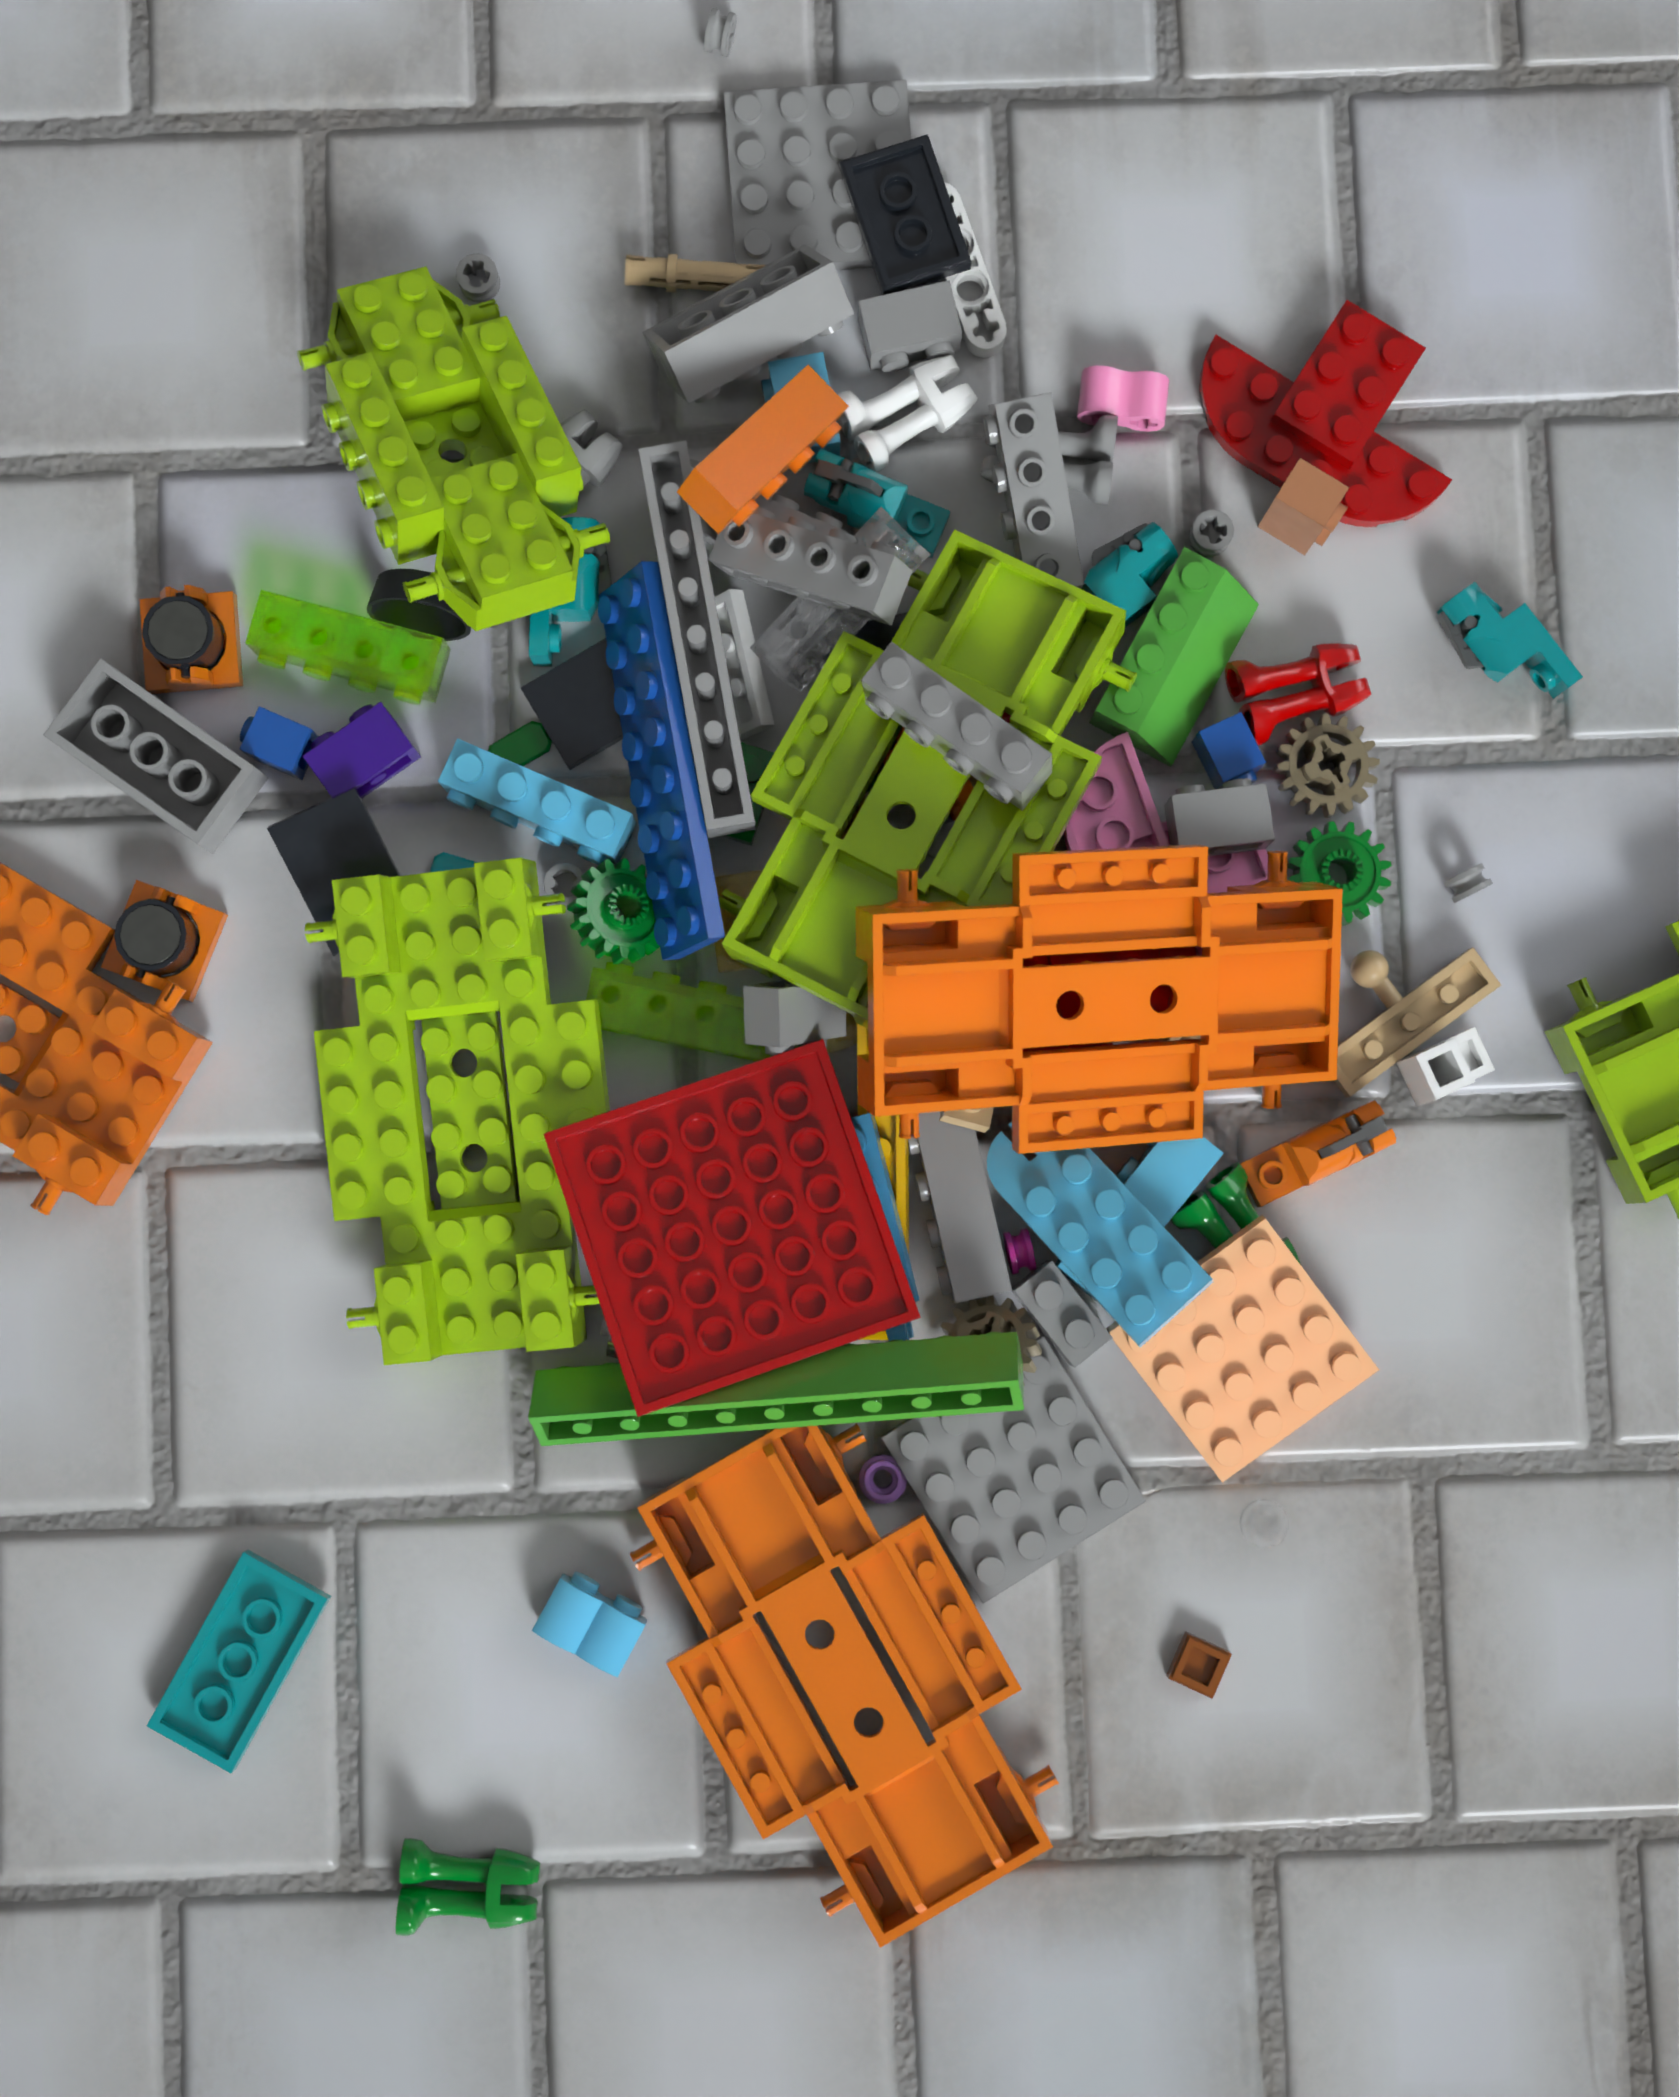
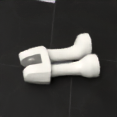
[838,355,978,473]

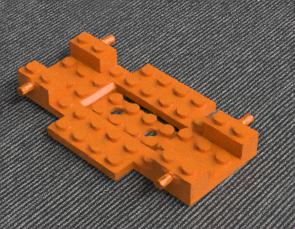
[855,844,1343,1154]
[0,862,213,1216]
[630,1423,1059,1948]

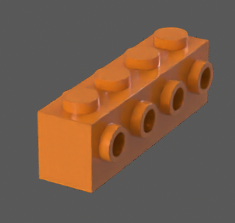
[677,365,849,535]

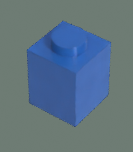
[239,706,319,781]
[1191,712,1266,789]

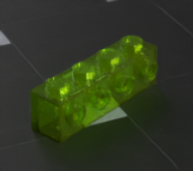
[245,590,451,705]
[586,962,772,1062]

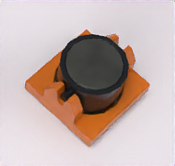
[139,585,243,694]
[101,880,228,1002]

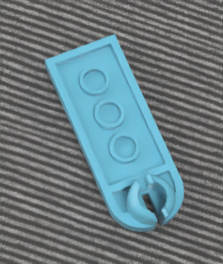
[987,1122,1213,1348]

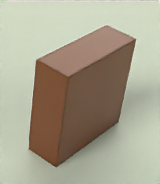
[1166,1631,1232,1699]

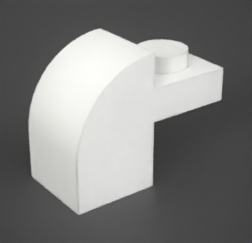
[1396,1027,1495,1106]

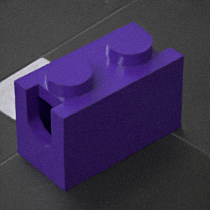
[303,702,421,798]

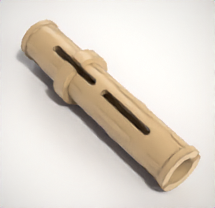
[625,254,765,293]

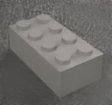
[642,245,854,404]
[43,658,268,854]

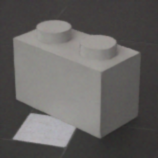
[858,280,962,372]
[1164,778,1275,856]
[743,980,846,1055]
[1011,1260,1113,1368]

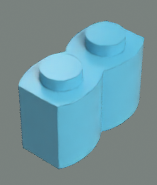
[532,1571,647,1677]

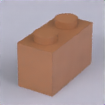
[1257,458,1349,556]

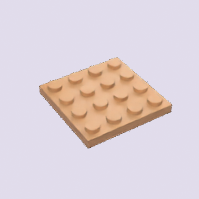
[1106,1215,1379,1483]

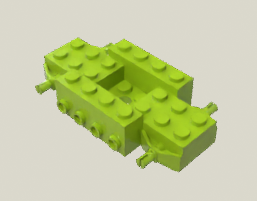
[297,266,610,631]

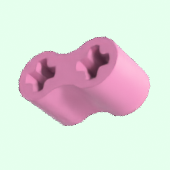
[1077,365,1169,432]

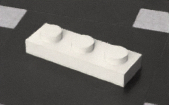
[715,589,775,740]

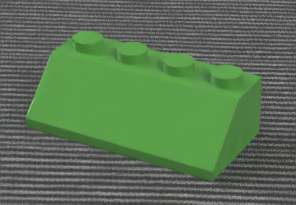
[1089,547,1259,767]

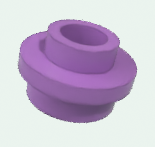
[859,1454,907,1504]

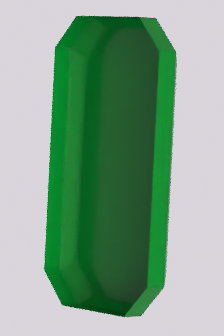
[488,721,552,766]

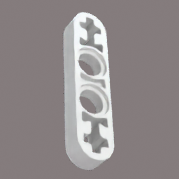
[942,182,1007,358]

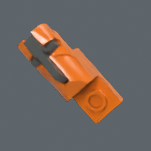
[1240,1100,1396,1207]

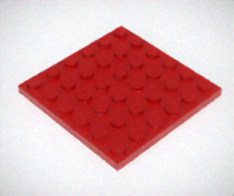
[543,1039,921,1417]

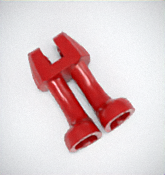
[1225,643,1372,746]

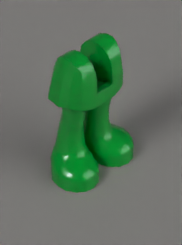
[1170,1162,1301,1265]
[395,1838,541,1936]

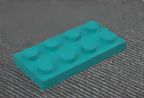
[146,1550,332,1773]

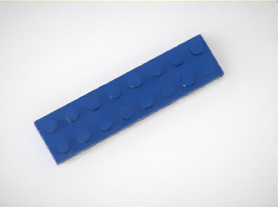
[598,561,725,961]

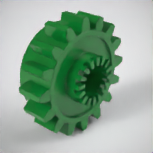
[1287,821,1392,926]
[567,858,660,965]

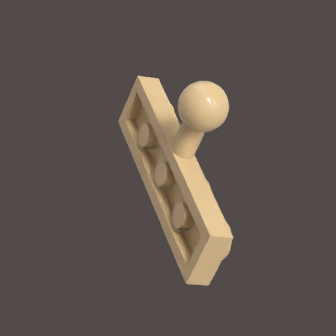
[1333,947,1501,1098]

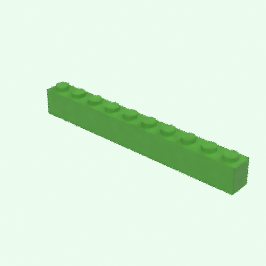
[528,1332,1024,1446]

